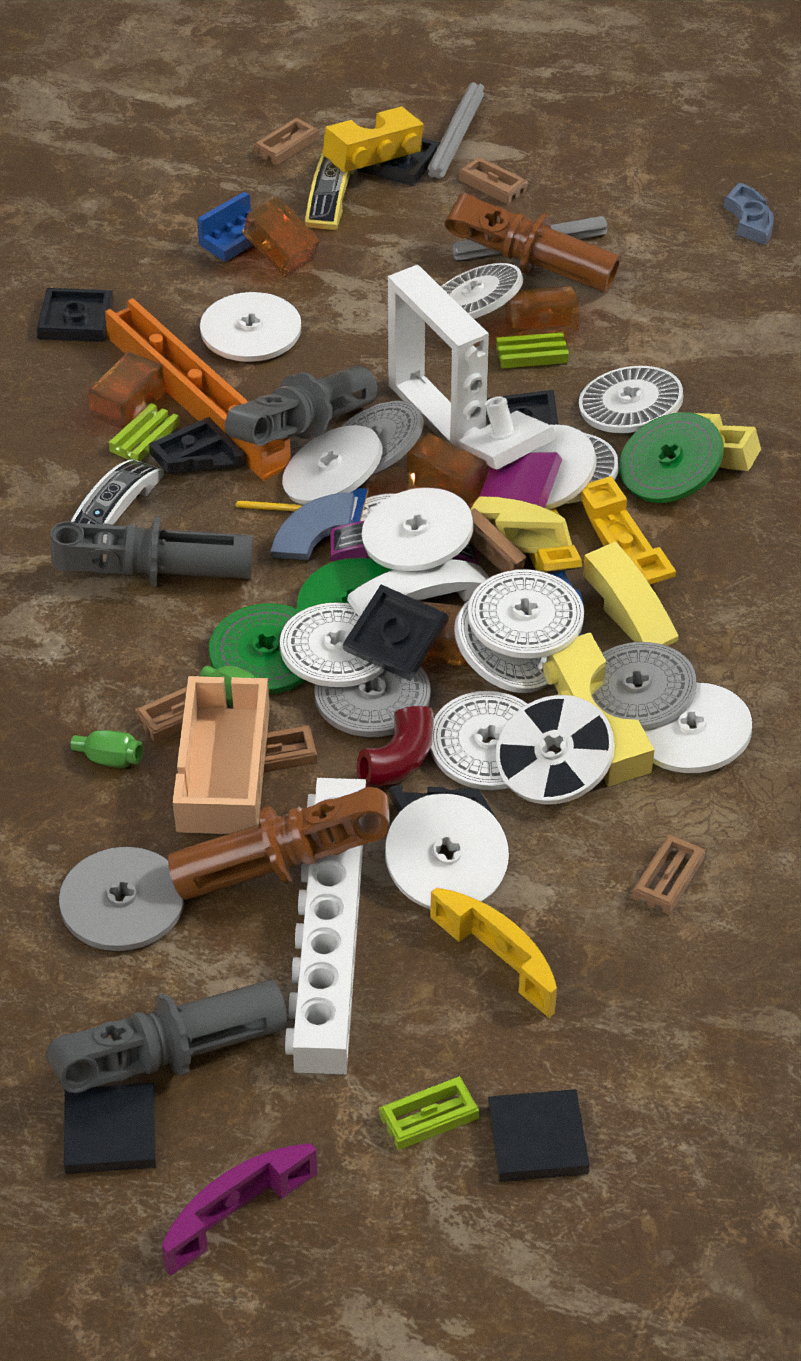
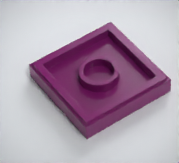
[480,452,562,508]

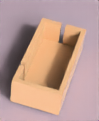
[173,676,270,834]

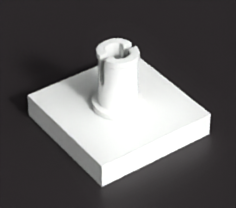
[458,396,556,470]

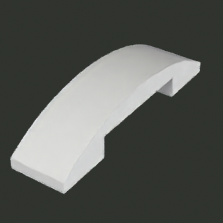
[347,559,489,617]

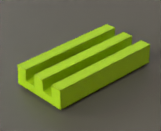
[496,332,569,369]
[109,403,180,462]
[379,1076,479,1151]

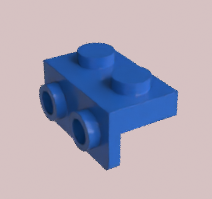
[197,192,273,262]

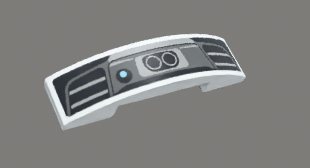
[71,459,164,543]

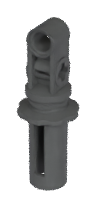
[225,365,377,446]
[50,516,253,587]
[46,979,287,1093]

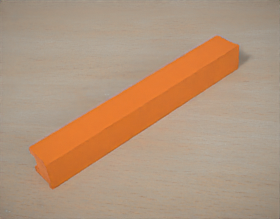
[105,298,291,481]

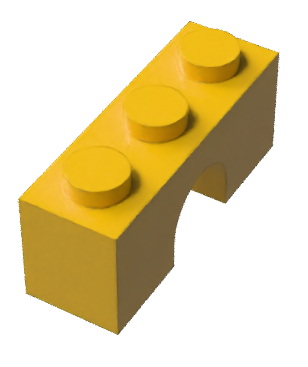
[322,106,424,173]

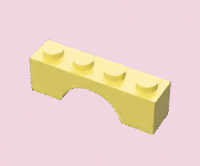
[543,632,654,787]

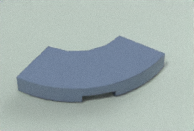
[723,182,774,245]
[271,493,355,560]

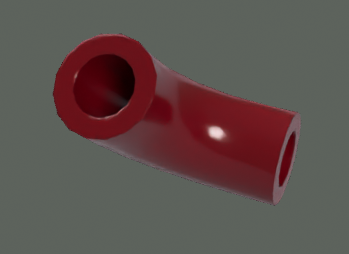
[357,706,434,788]

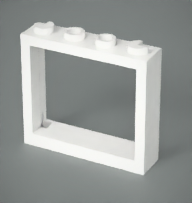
[388,265,489,455]

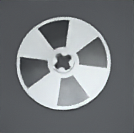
[496,695,615,804]

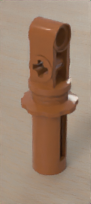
[444,194,621,293]
[168,787,389,901]

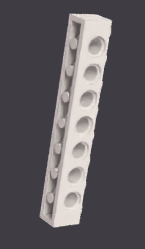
[285,778,366,1074]

